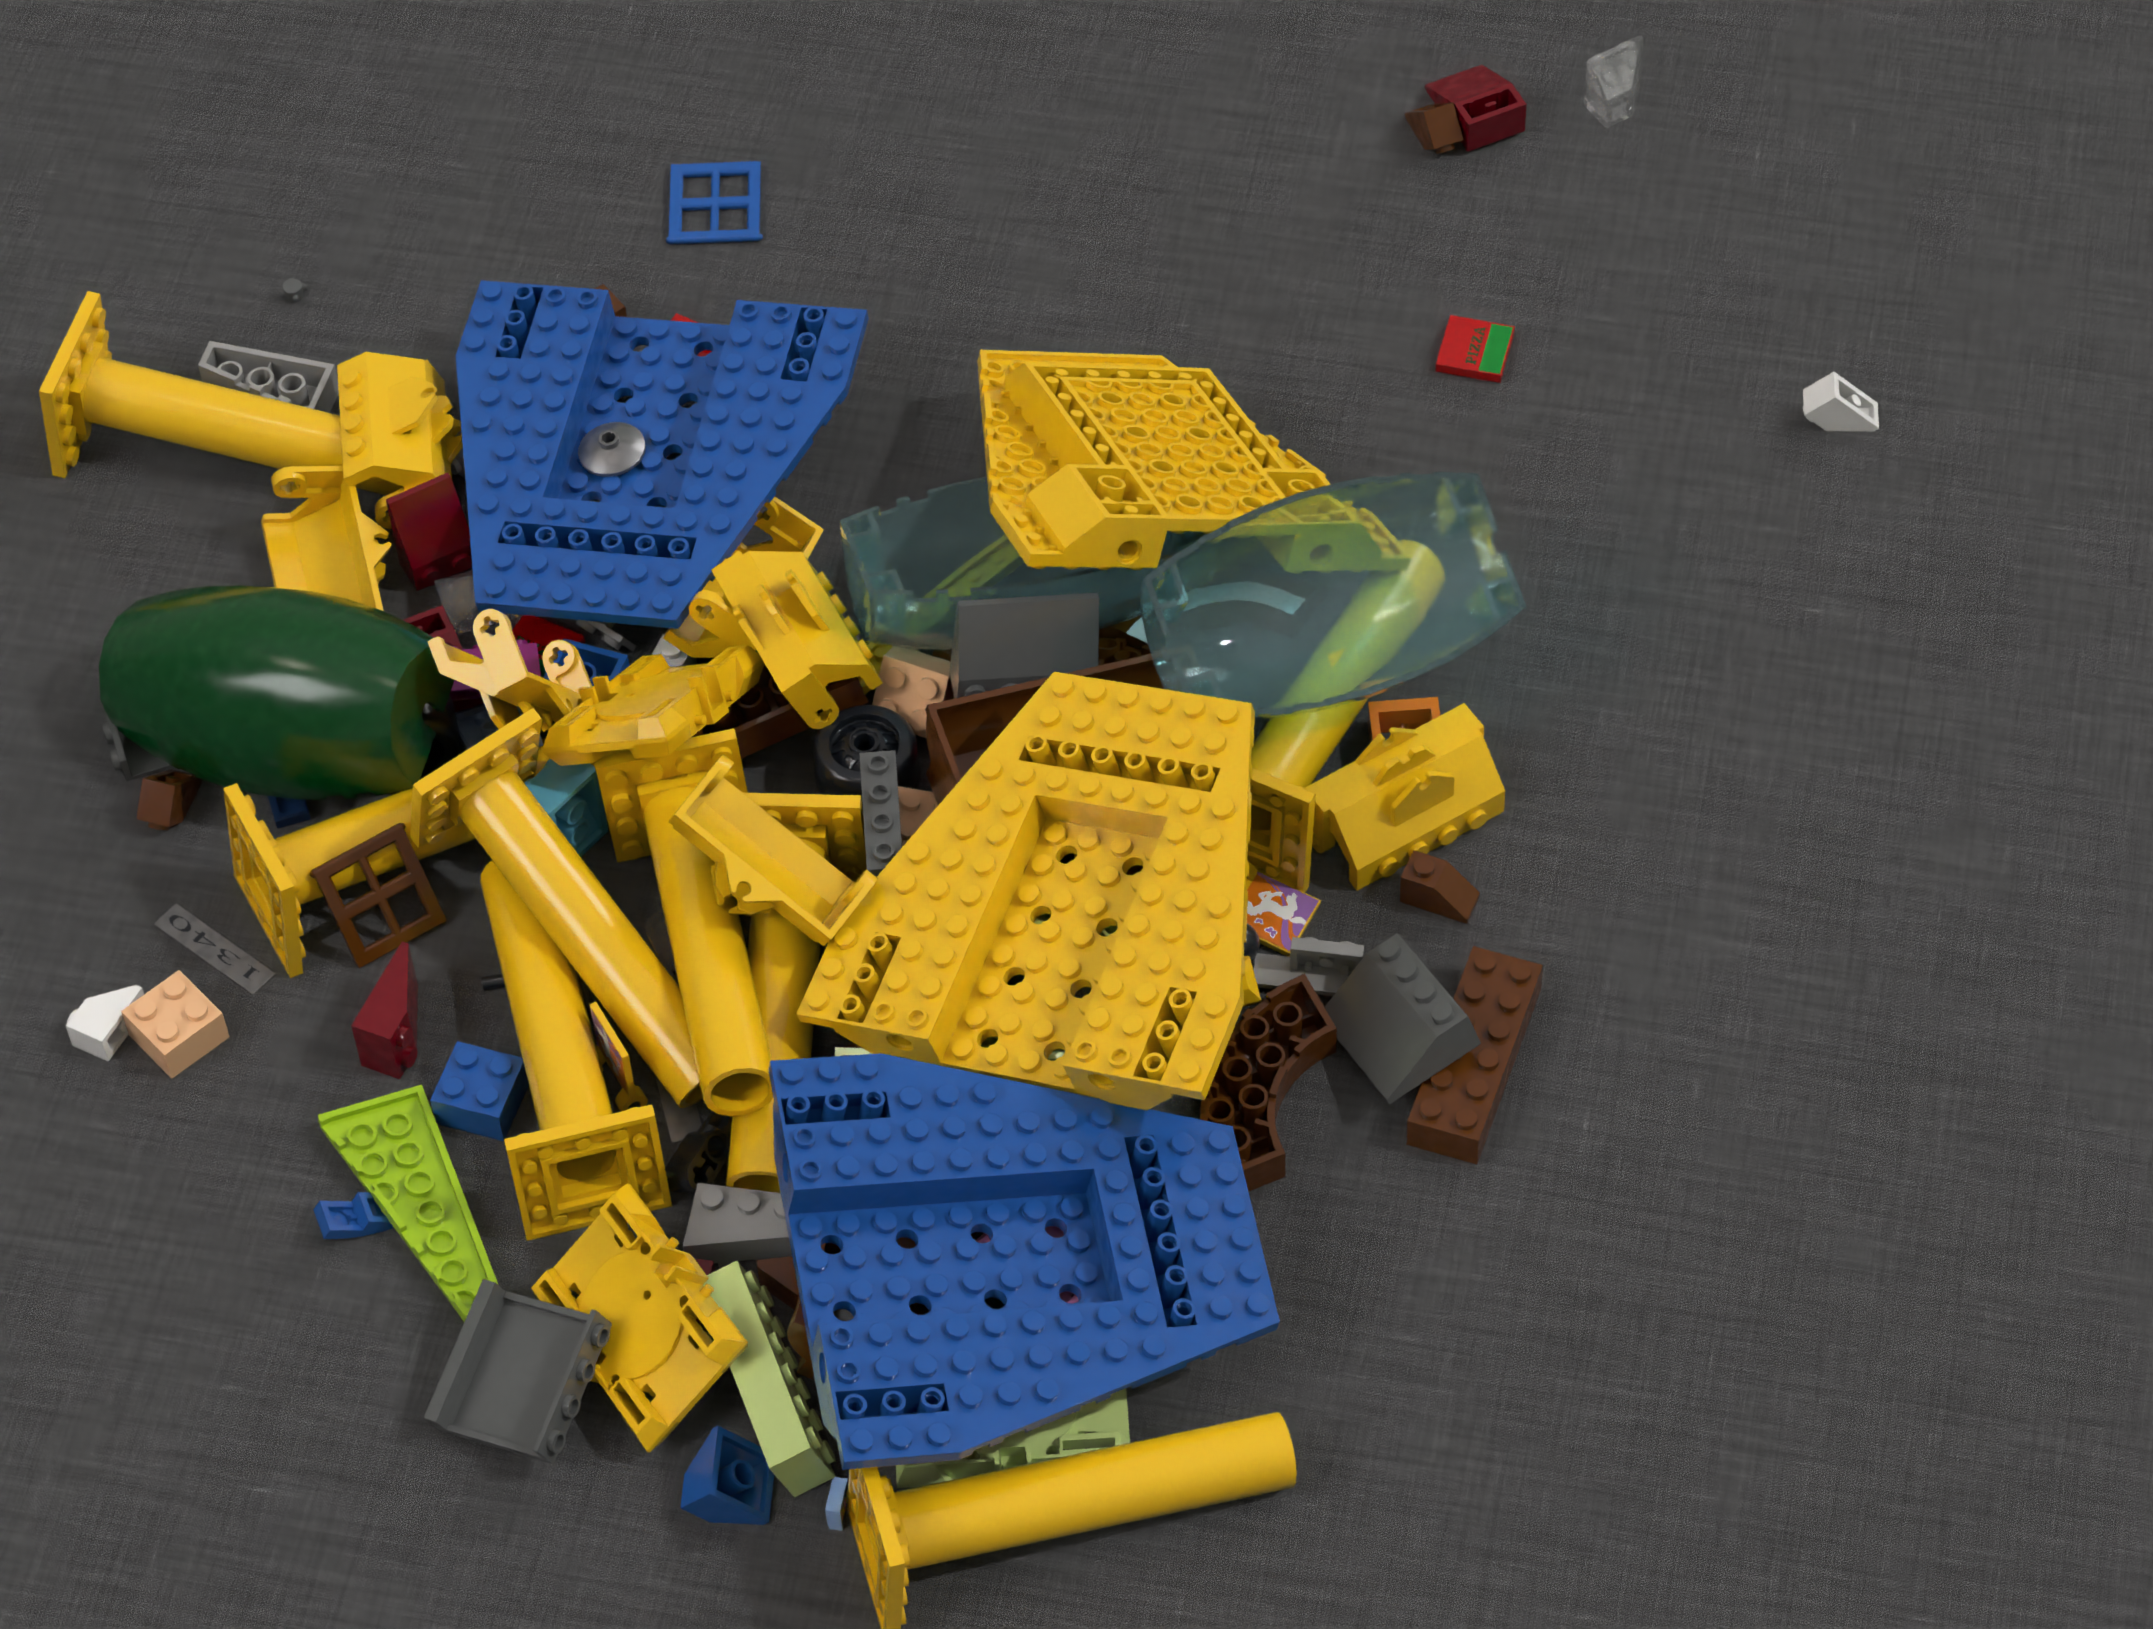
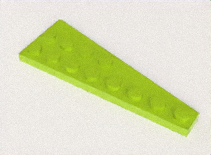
[318,1085,498,1322]

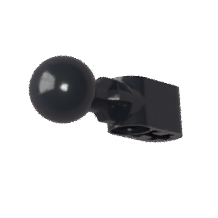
[665,1112,732,1193]

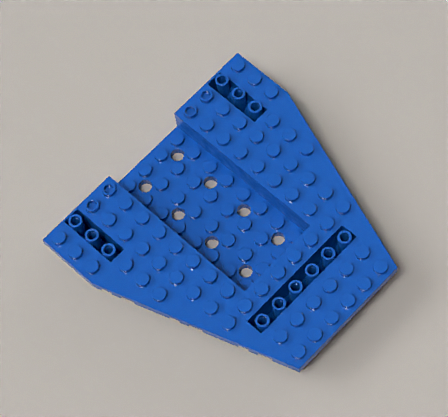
[455,280,869,629]
[768,1053,1280,1470]

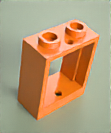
[1368,697,1440,743]

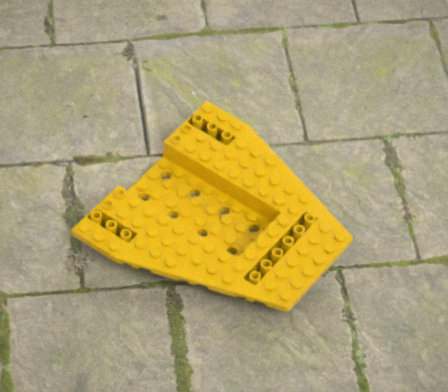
[977,350,1412,573]
[796,672,1255,1110]

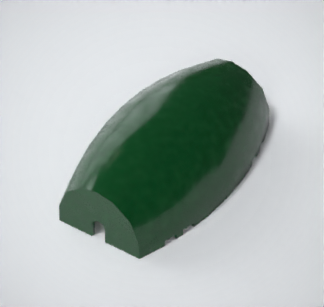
[99,585,455,800]

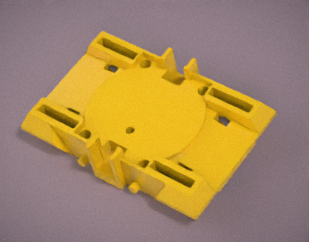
[542,645,765,766]
[531,1183,748,1452]

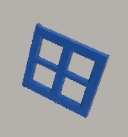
[666,161,763,244]

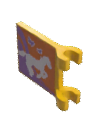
[1246,860,1321,957]
[590,1002,648,1111]

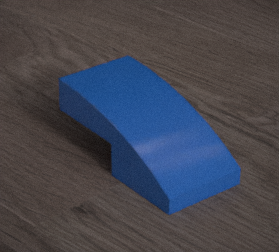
[313,1192,394,1239]

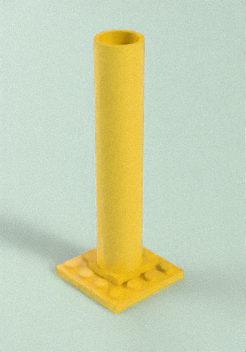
[39,291,403,495]
[1247,542,1446,892]
[410,708,703,1108]
[594,728,773,1116]
[223,738,630,978]
[726,793,867,1193]
[480,861,672,1241]
[847,1412,1297,1629]

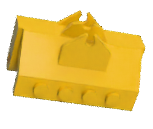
[337,352,463,529]
[261,465,391,611]
[663,496,824,658]
[711,550,883,729]
[427,609,592,732]
[1305,703,1505,891]
[668,754,878,946]

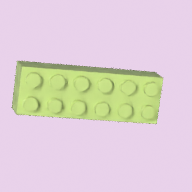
[703,1261,836,1497]

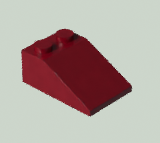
[386,472,472,591]
[351,942,418,1079]

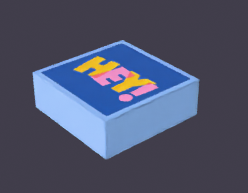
[825,1477,848,1531]

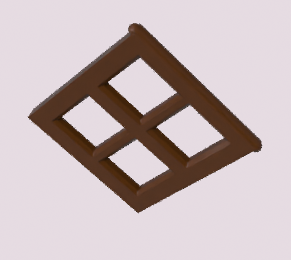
[310,823,447,968]

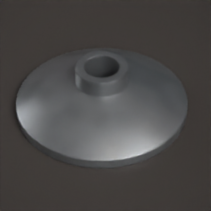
[578,422,646,477]

